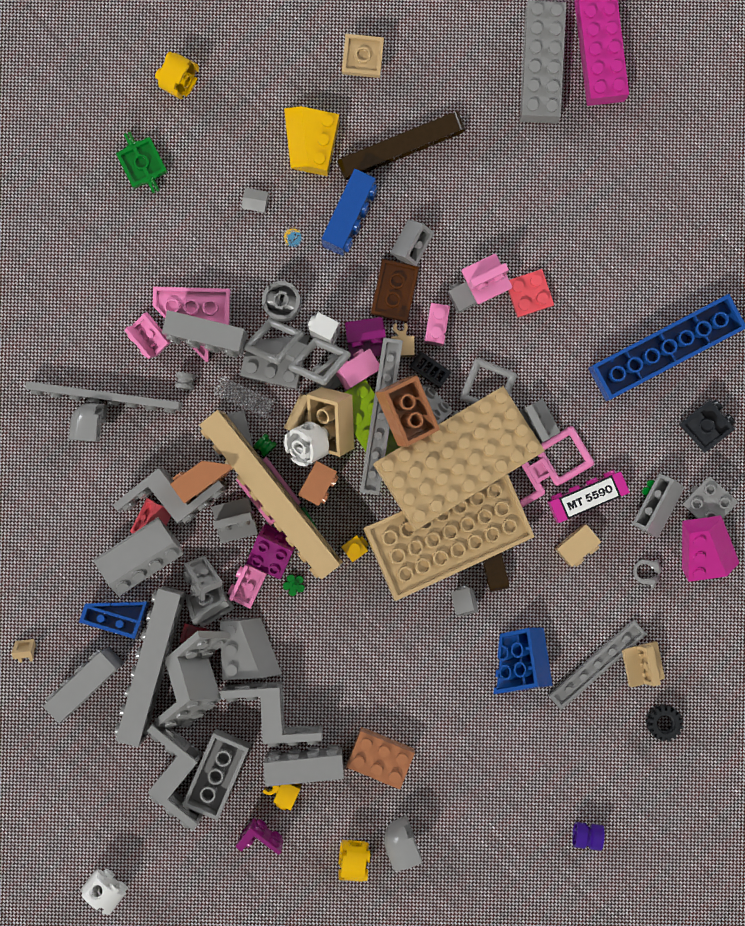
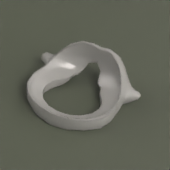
[633,559,662,589]

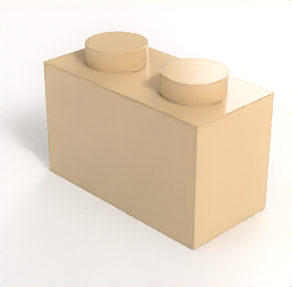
[554,524,601,567]

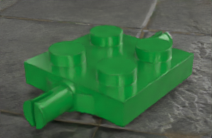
[116,132,168,193]

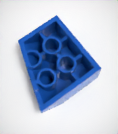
[494,628,553,694]

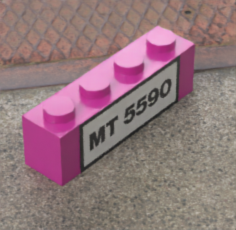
[547,470,630,523]

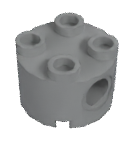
[262,281,301,322]

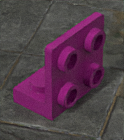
[246,524,296,579]
[236,817,284,855]

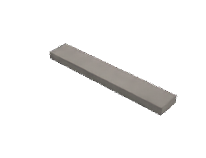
[548,619,647,710]

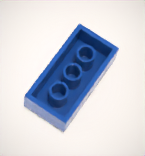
[321,168,377,256]

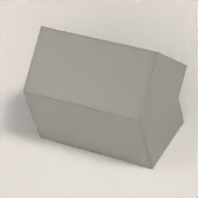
[241,188,269,213]

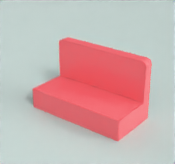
[130,498,171,534]

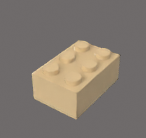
[307,387,354,457]

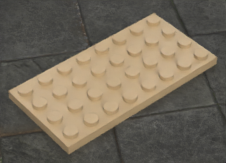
[373,386,545,531]
[363,474,535,601]

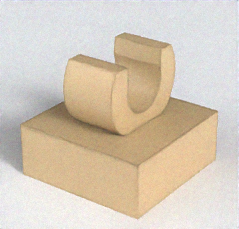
[11,639,36,663]

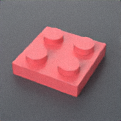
[508,269,554,318]

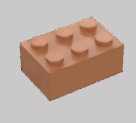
[375,376,440,447]
[346,727,415,789]

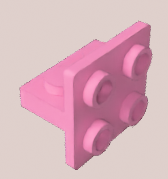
[461,254,512,304]

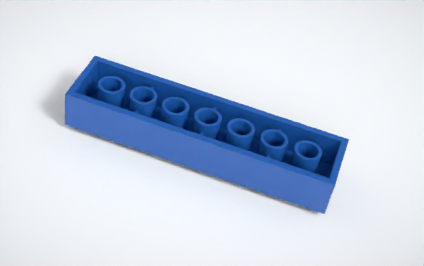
[588,294,745,401]

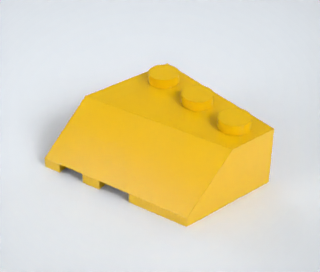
[284,106,340,176]

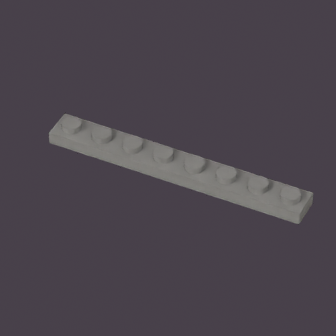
[360,338,403,495]
[25,381,182,414]

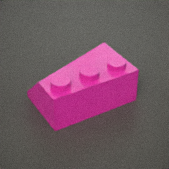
[682,515,739,582]

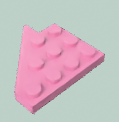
[153,287,230,362]

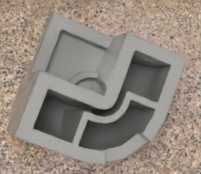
[69,403,107,442]
[384,815,422,871]

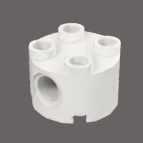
[284,422,329,466]
[80,869,128,915]

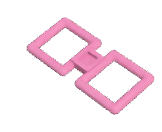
[519,426,594,508]

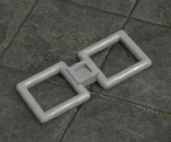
[244,318,351,385]
[452,358,517,416]

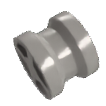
[175,372,196,390]

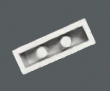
[308,312,340,345]

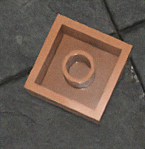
[298,461,338,506]

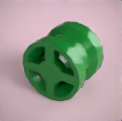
[253,434,277,457]

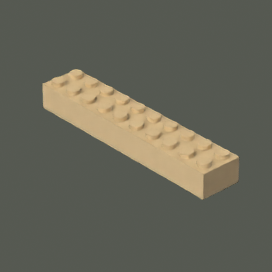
[199,410,343,580]

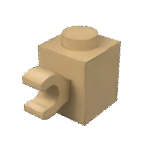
[391,323,415,357]

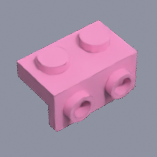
[124,312,171,359]
[227,564,267,609]

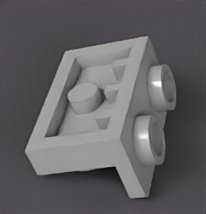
[183,555,222,601]

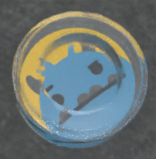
[283,227,302,247]

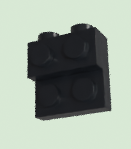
[679,398,736,453]

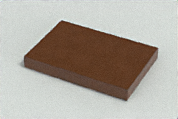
[370,258,420,323]

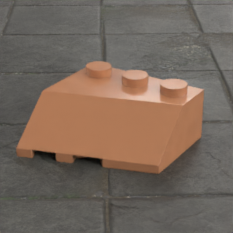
[170,461,232,503]

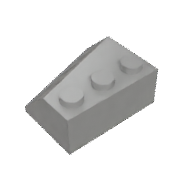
[240,335,311,391]
[220,617,282,680]

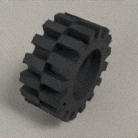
[645,704,684,742]

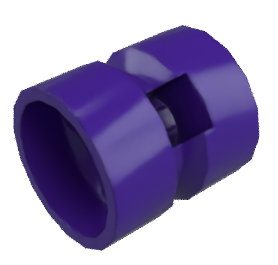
[572,822,605,851]

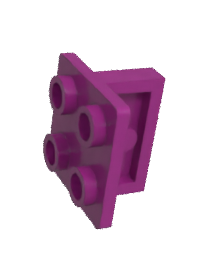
[345,317,386,360]

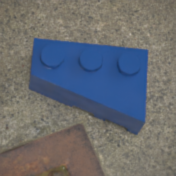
[79,601,150,640]

